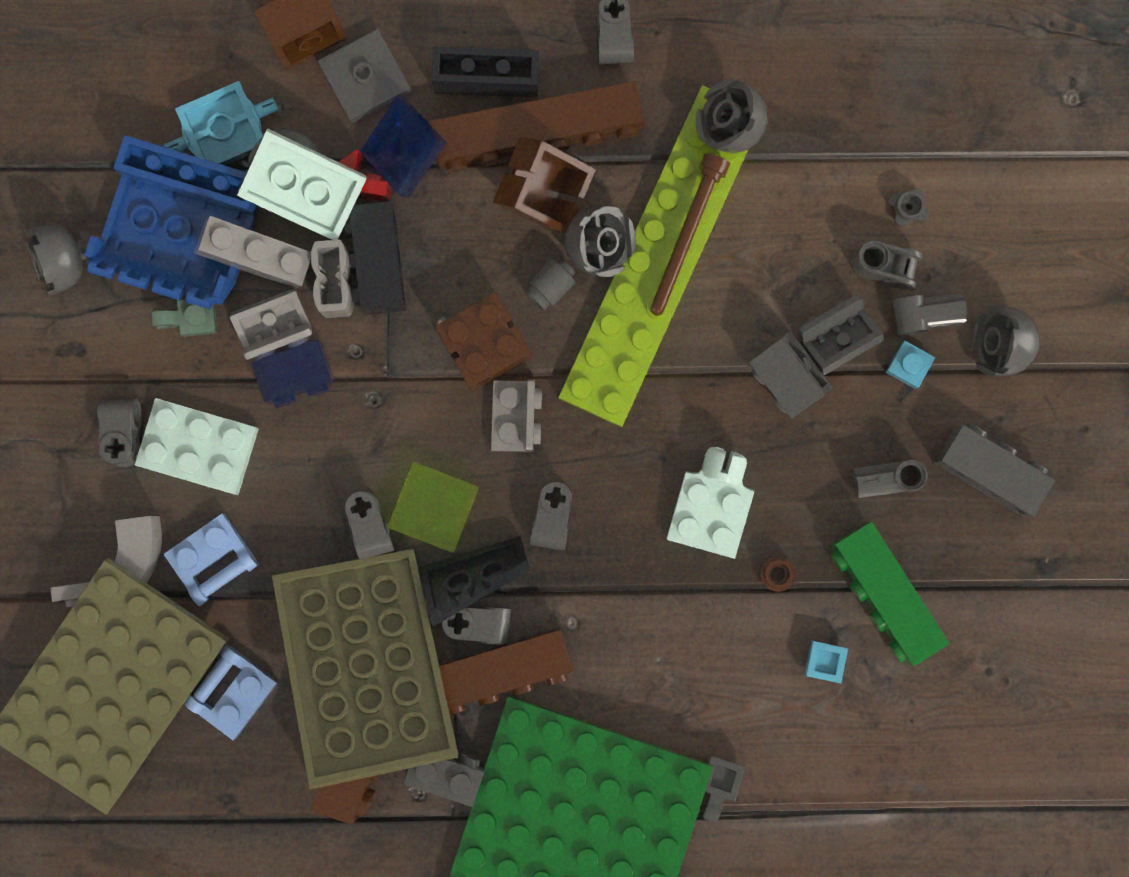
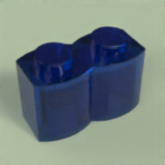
[251,340,335,408]

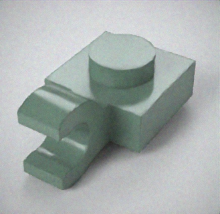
[152,299,218,337]

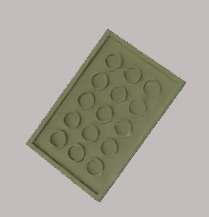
[272,549,458,790]
[0,558,229,815]

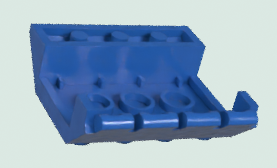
[84,135,258,310]

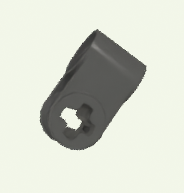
[597,0,634,64]
[851,240,923,290]
[97,399,142,468]
[530,482,572,551]
[345,491,395,559]
[442,606,511,645]

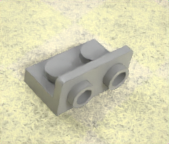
[491,379,542,452]

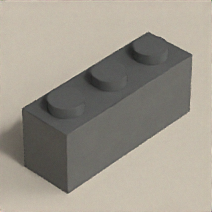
[933,424,1056,518]

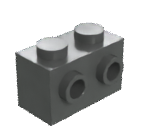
[749,331,833,419]
[404,753,485,807]

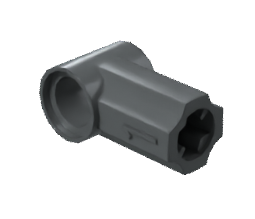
[892,293,967,336]
[853,460,928,498]

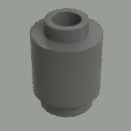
[524,258,576,310]

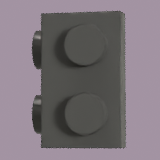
[799,294,884,375]

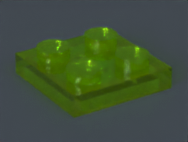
[387,461,480,553]

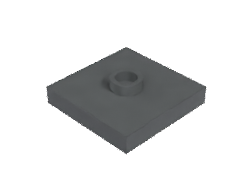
[317,29,412,124]

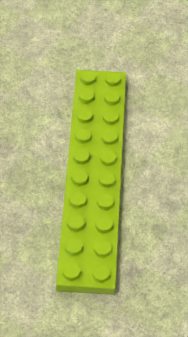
[558,85,749,428]

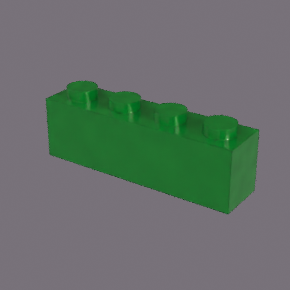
[830,522,950,667]

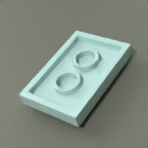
[237,128,367,240]
[135,398,259,495]

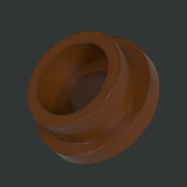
[760,556,796,592]

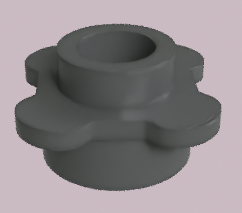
[889,188,928,227]

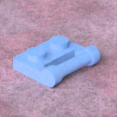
[164,514,259,606]
[184,644,279,740]

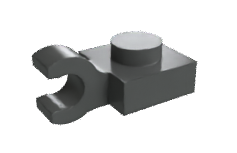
[703,755,746,823]

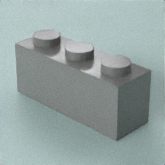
[194,216,311,288]

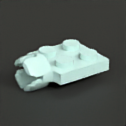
[666,447,755,559]

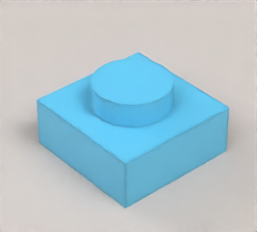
[885,341,935,389]
[804,640,848,684]

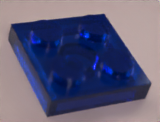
[360,96,447,198]

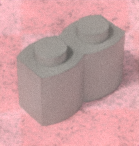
[311,240,354,318]

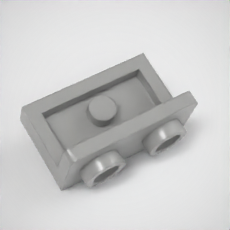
[229,288,312,360]

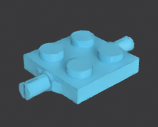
[164,81,279,166]

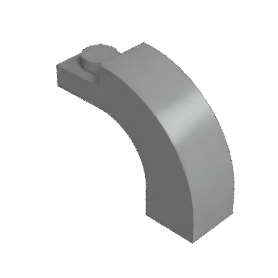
[51,516,162,607]

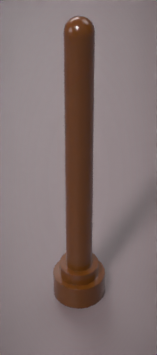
[650,153,730,316]

